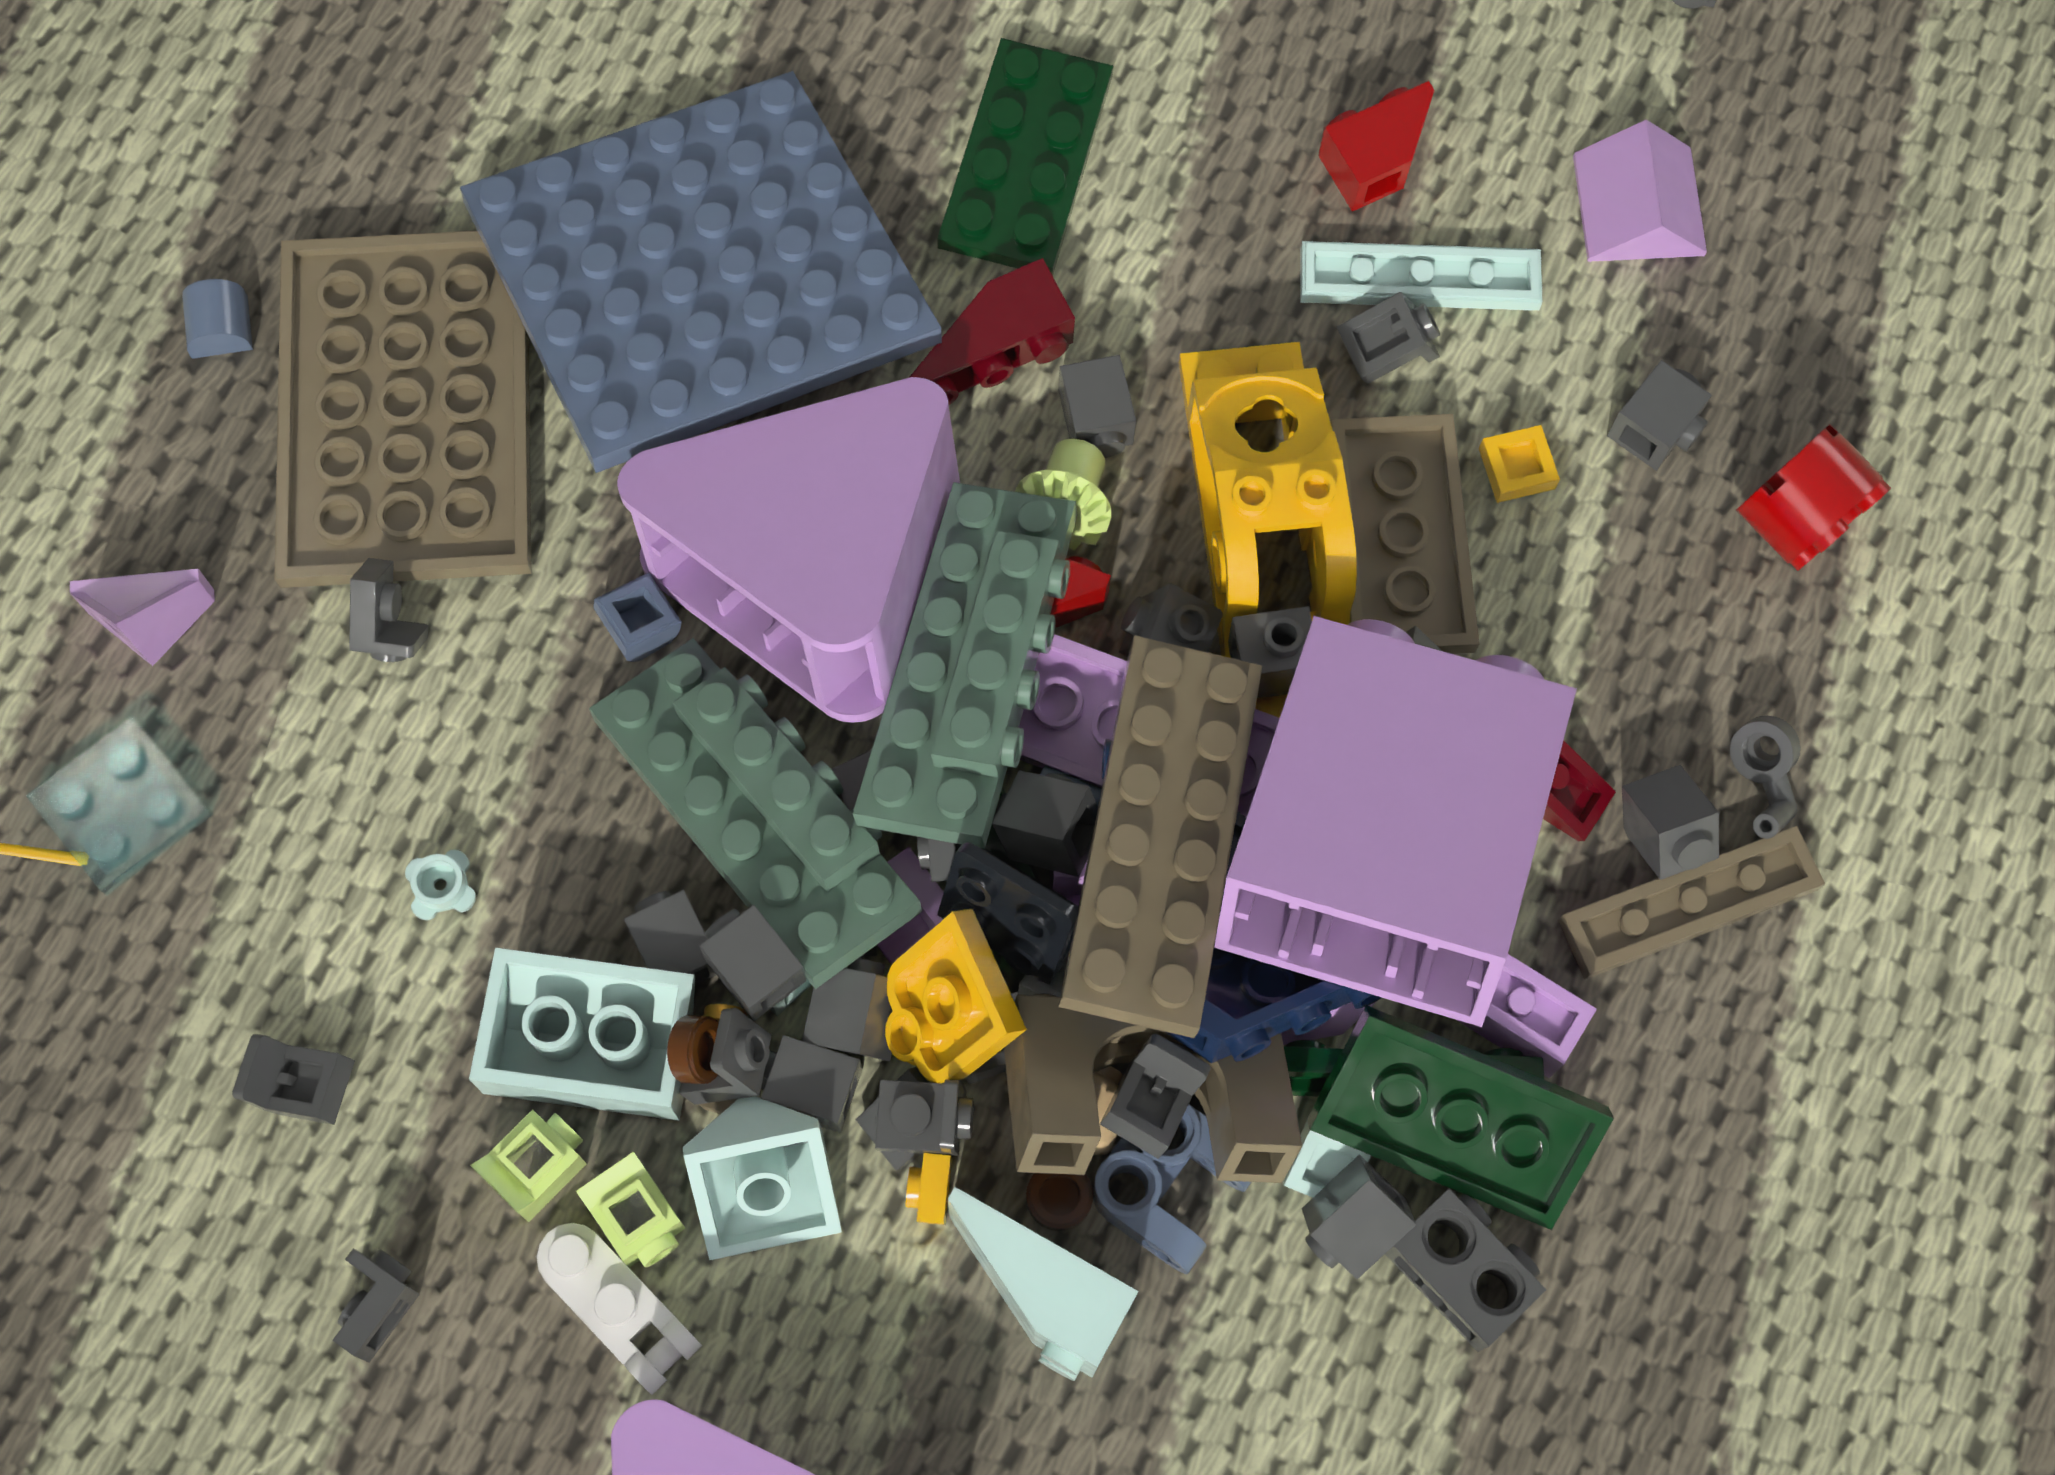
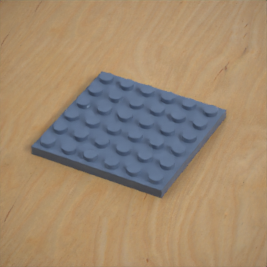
[460,71,942,473]

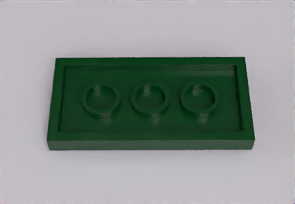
[937,38,1114,276]
[1307,1005,1614,1230]

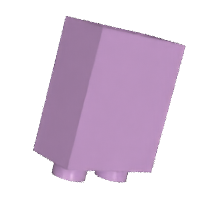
[1214,616,1577,1027]

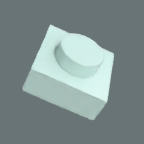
[1283,1120,1371,1198]

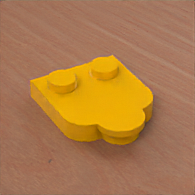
[885,909,1027,1083]

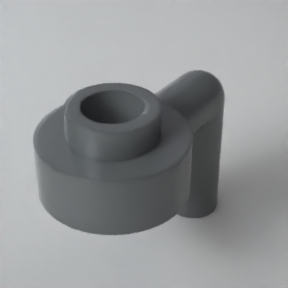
[1730,715,1801,839]

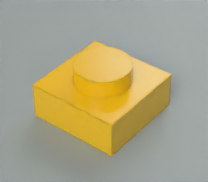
[1478,425,1560,503]
[906,1153,952,1225]

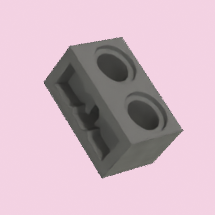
[1385,1189,1546,1352]

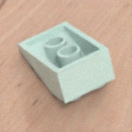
[948,1187,1138,1381]

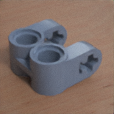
[1093,1104,1251,1274]

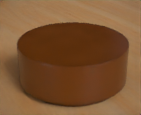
[667,1015,719,1084]
[1026,1173,1093,1231]

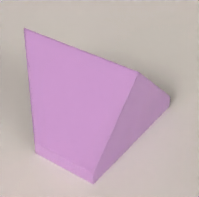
[70,569,215,666]

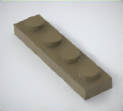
[1558,826,1825,980]

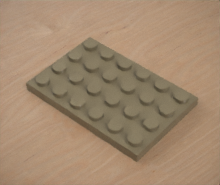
[274,231,532,588]

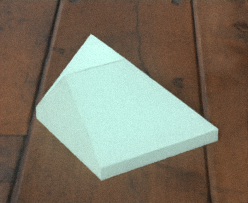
[683,1096,842,1260]

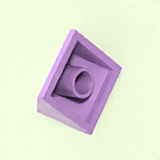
[1573,119,1707,262]

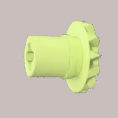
[1015,438,1112,550]

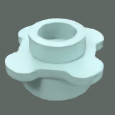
[405,850,476,920]

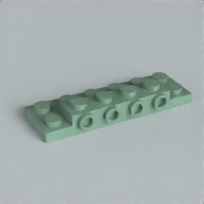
[853,482,1078,849]
[589,638,922,989]

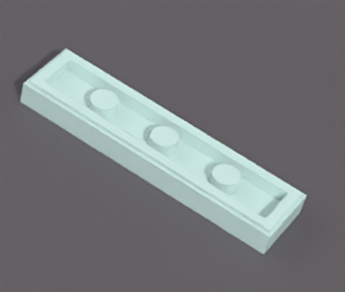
[1300,241,1542,310]

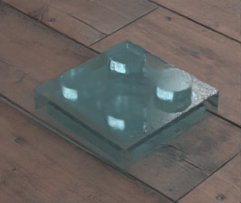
[26,716,213,896]

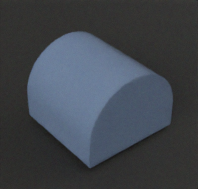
[182,279,253,359]
[593,573,681,662]

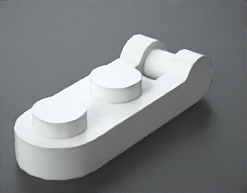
[537,1223,702,1395]

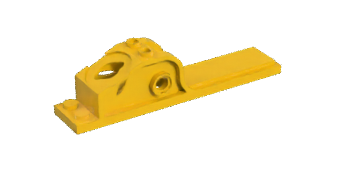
[1178,342,1357,718]

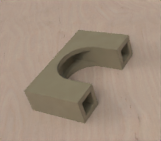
[1004,993,1302,1183]

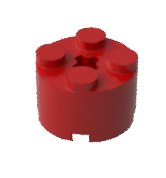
[1736,423,1891,571]

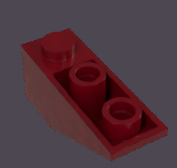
[909,258,1075,405]

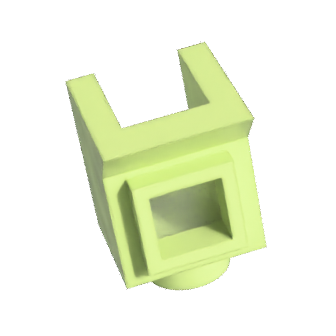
[470,1109,587,1222]
[576,1152,686,1268]

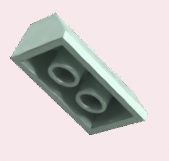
[469,948,695,1121]

